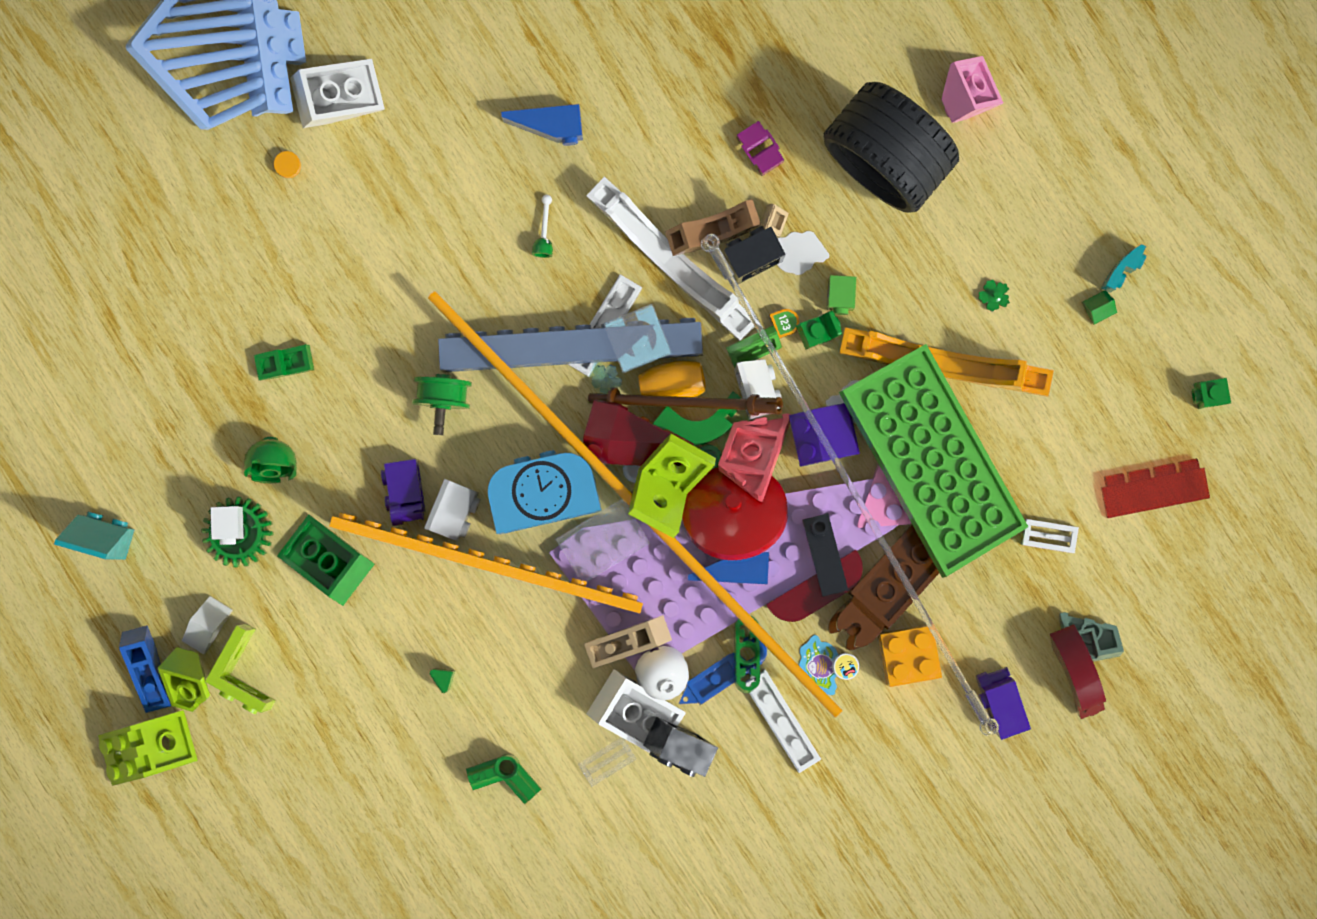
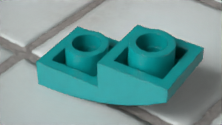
[1101,244,1147,293]

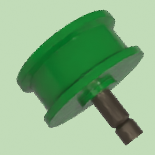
[412,374,472,436]

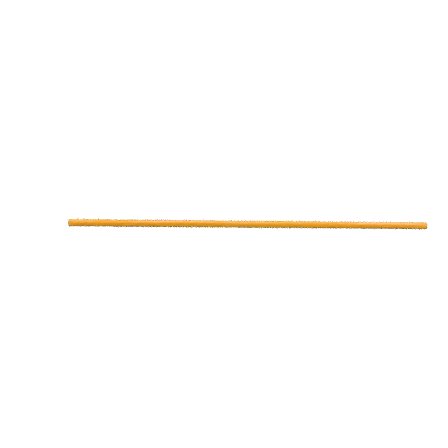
[428,291,843,718]

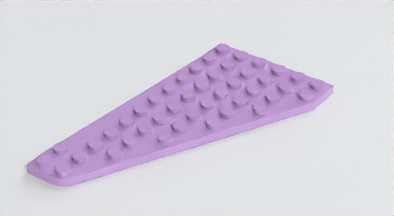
[549,479,902,670]

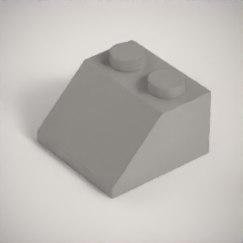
[424,479,480,541]

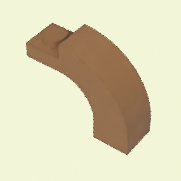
[665,200,761,256]

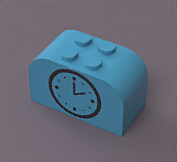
[488,450,602,535]

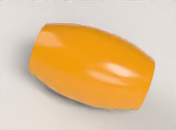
[638,361,706,397]

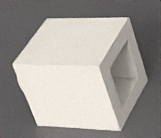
[211,506,244,545]

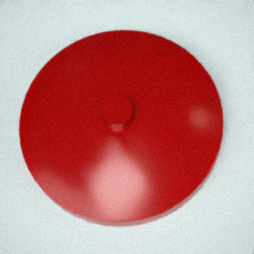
[682,467,788,560]

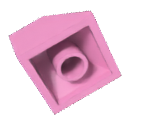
[942,56,1003,123]

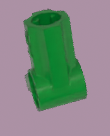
[466,754,542,805]

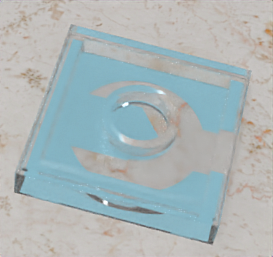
[603,304,672,373]

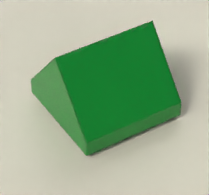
[1082,290,1117,325]
[429,668,456,693]

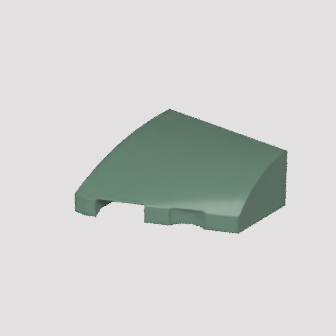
[1059,612,1124,662]

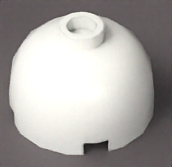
[635,646,689,701]

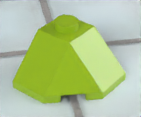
[158,647,210,712]

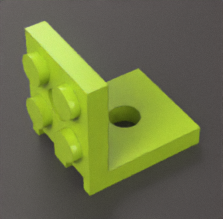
[628,434,716,538]
[205,624,276,714]
[98,710,198,786]

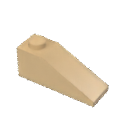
[584,615,672,668]

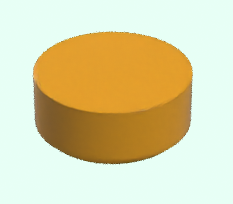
[274,151,301,178]

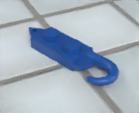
[679,636,767,705]

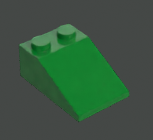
[277,514,375,606]

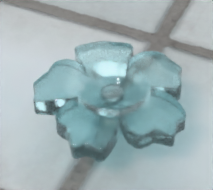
[591,364,622,394]

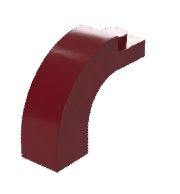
[1050,624,1106,719]

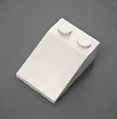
[290,59,385,128]
[734,360,782,420]
[586,669,685,753]

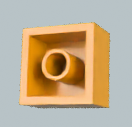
[878,625,942,687]

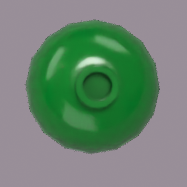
[244,437,297,483]

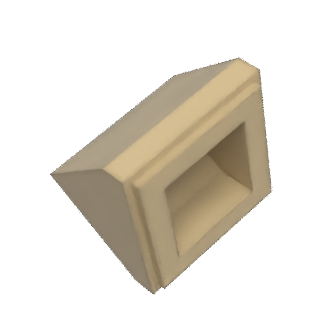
[759,203,789,237]

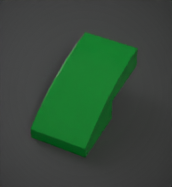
[254,344,314,381]

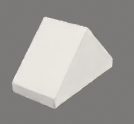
[182,596,233,655]

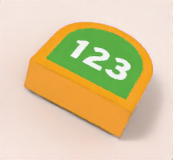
[769,309,799,339]

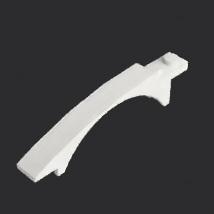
[586,177,758,341]

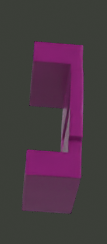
[736,121,784,176]

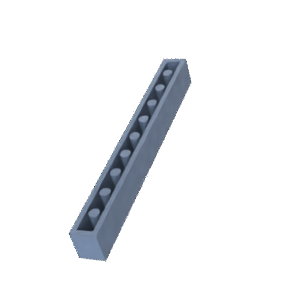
[438,318,703,372]

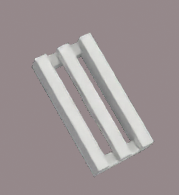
[1021,519,1079,553]

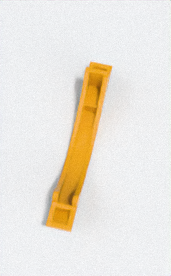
[840,327,1054,397]

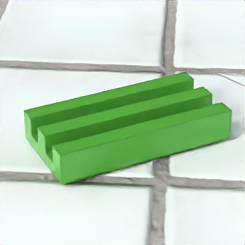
[726,326,782,368]

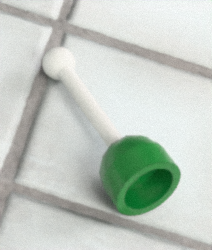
[532,195,553,258]

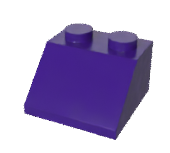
[789,403,860,467]

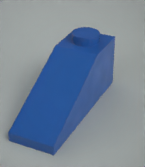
[501,104,583,146]
[688,552,769,585]
[119,625,171,713]

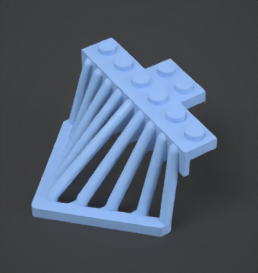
[126,0,306,130]

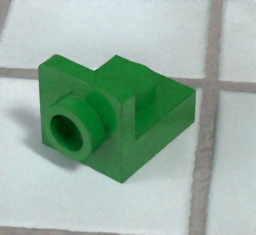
[796,310,842,350]
[1191,378,1231,409]

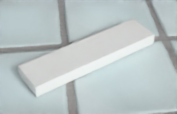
[568,275,642,377]
[745,670,821,773]

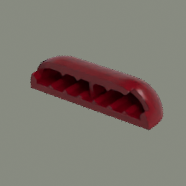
[766,550,863,622]

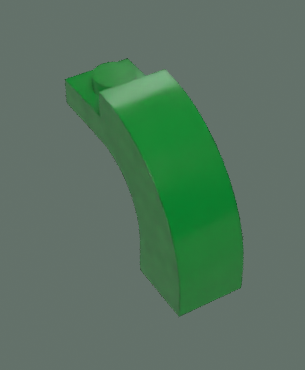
[653,391,741,445]

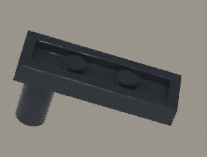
[802,513,848,597]

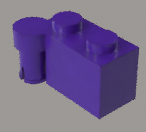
[381,459,426,526]
[976,667,1031,740]

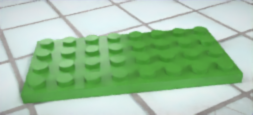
[839,344,1028,578]

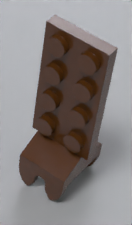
[828,524,939,650]

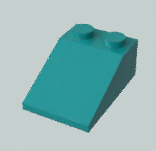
[54,511,135,560]

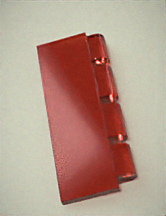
[1101,458,1210,518]

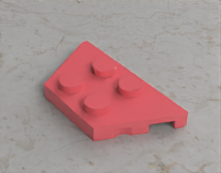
[718,413,791,502]

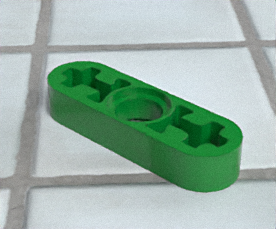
[734,616,760,693]

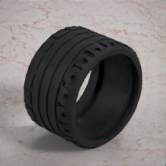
[823,82,959,213]

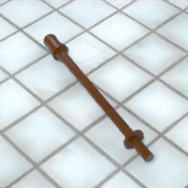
[588,387,783,416]

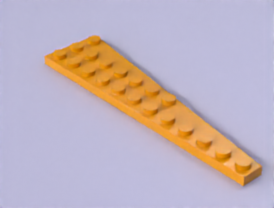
[329,512,643,613]

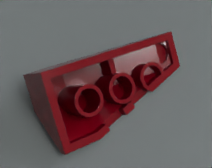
[583,399,694,466]

